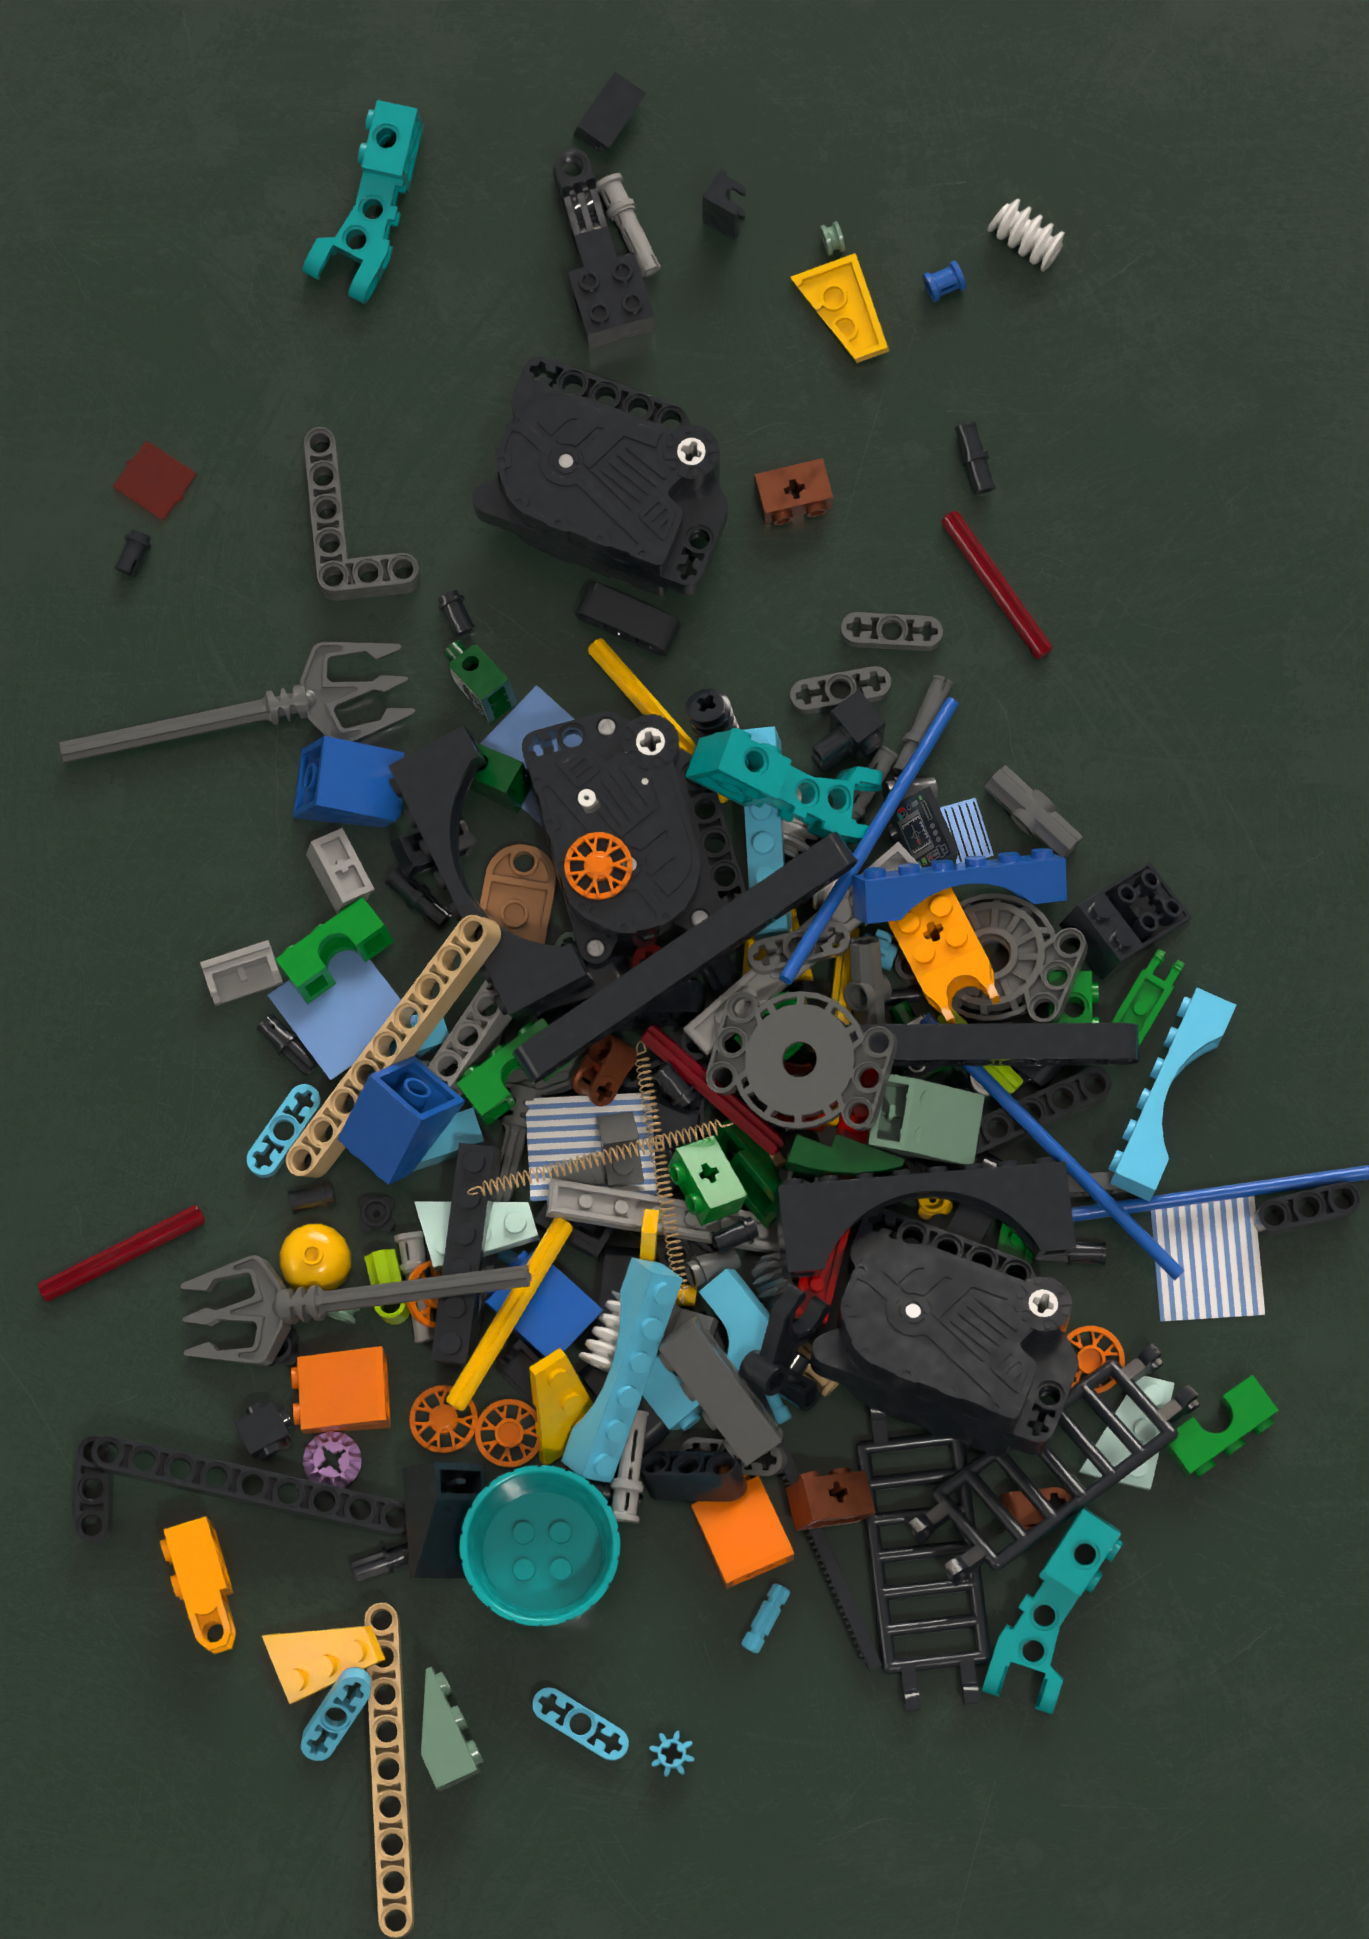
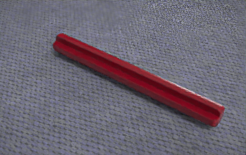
[942,510,1052,659]
[641,1025,786,1156]
[38,1205,205,1301]

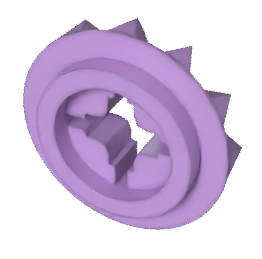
[303,1431,362,1488]

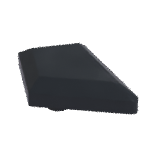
[650,1094,700,1149]

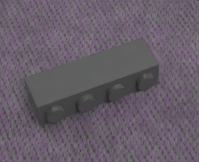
[658,1315,783,1466]

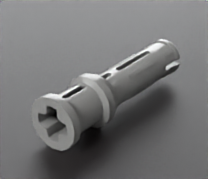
[596,173,661,277]
[394,1231,435,1343]
[611,1410,649,1523]

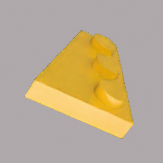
[790,253,889,363]
[529,1348,593,1466]
[262,1625,385,1704]

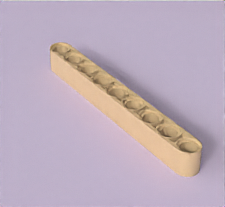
[286,915,501,1178]
[364,1603,414,1938]

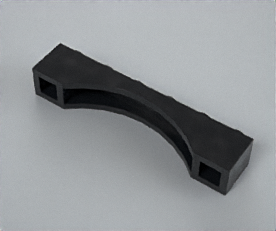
[431,1143,502,1367]

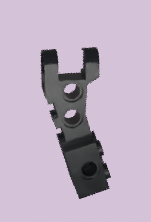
[553,148,655,349]

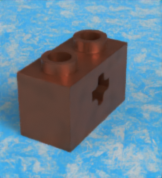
[754,458,833,525]
[785,1467,876,1531]

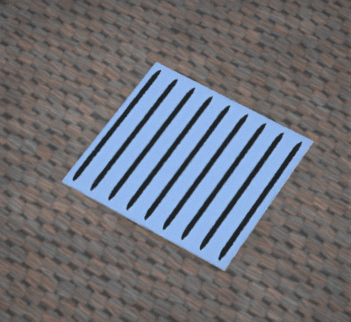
[940,798,994,863]

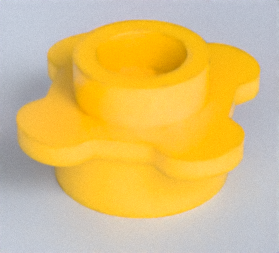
[917,1199,953,1220]

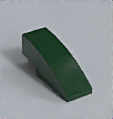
[712,1119,782,1228]
[784,1134,905,1180]

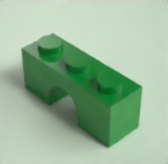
[275,897,394,1004]
[456,1018,573,1126]
[1165,1375,1279,1477]

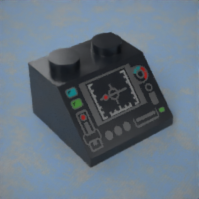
[885,786,959,867]

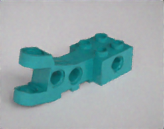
[302,100,424,304]
[685,728,883,844]
[981,1507,1123,1715]

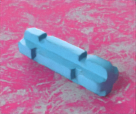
[742,1583,790,1653]

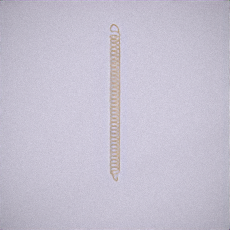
[635,1041,689,1304]
[467,1119,734,1197]

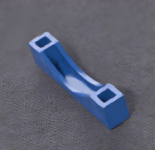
[852,848,1067,924]

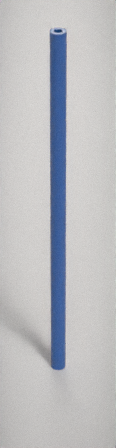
[779,697,959,985]
[919,1013,1185,1281]
[1072,1165,1369,1222]

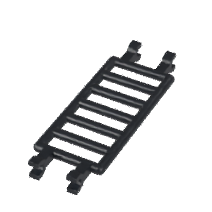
[908,1343,1200,1587]
[856,1406,992,1711]

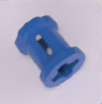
[922,261,967,302]

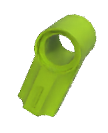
[364,1249,410,1325]

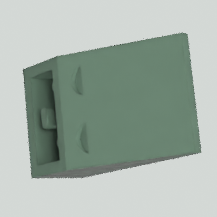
[866,1074,985,1165]
[421,1667,484,1791]

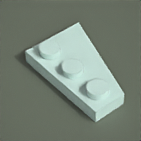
[414,1201,540,1272]
[1079,1376,1175,1491]

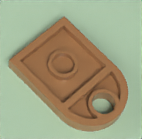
[480,844,557,945]

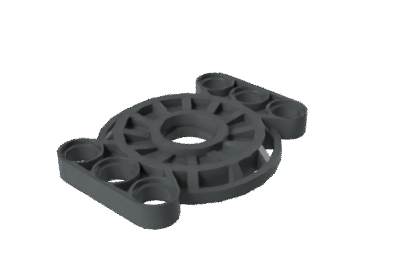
[895,893,1088,1023]
[706,991,898,1131]

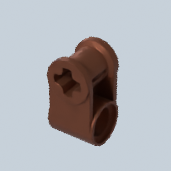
[571,1034,637,1107]
[1000,1487,1071,1531]

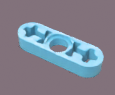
[247,1084,322,1178]
[301,1667,372,1761]
[532,1687,629,1761]

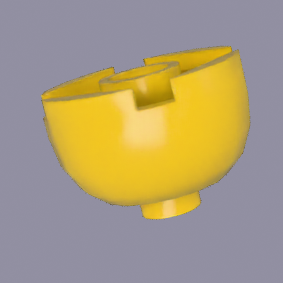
[279,1224,351,1291]

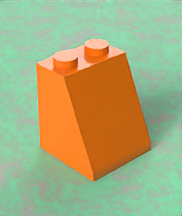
[291,1346,391,1434]
[691,1474,795,1589]

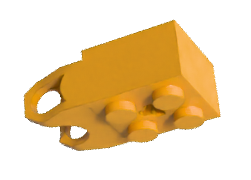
[888,887,1001,1024]
[160,1516,236,1654]

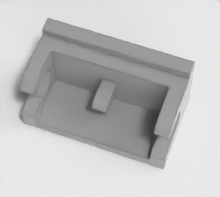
[306,828,374,914]
[200,940,283,1006]

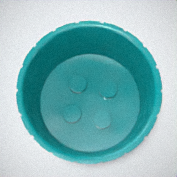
[460,1465,620,1626]

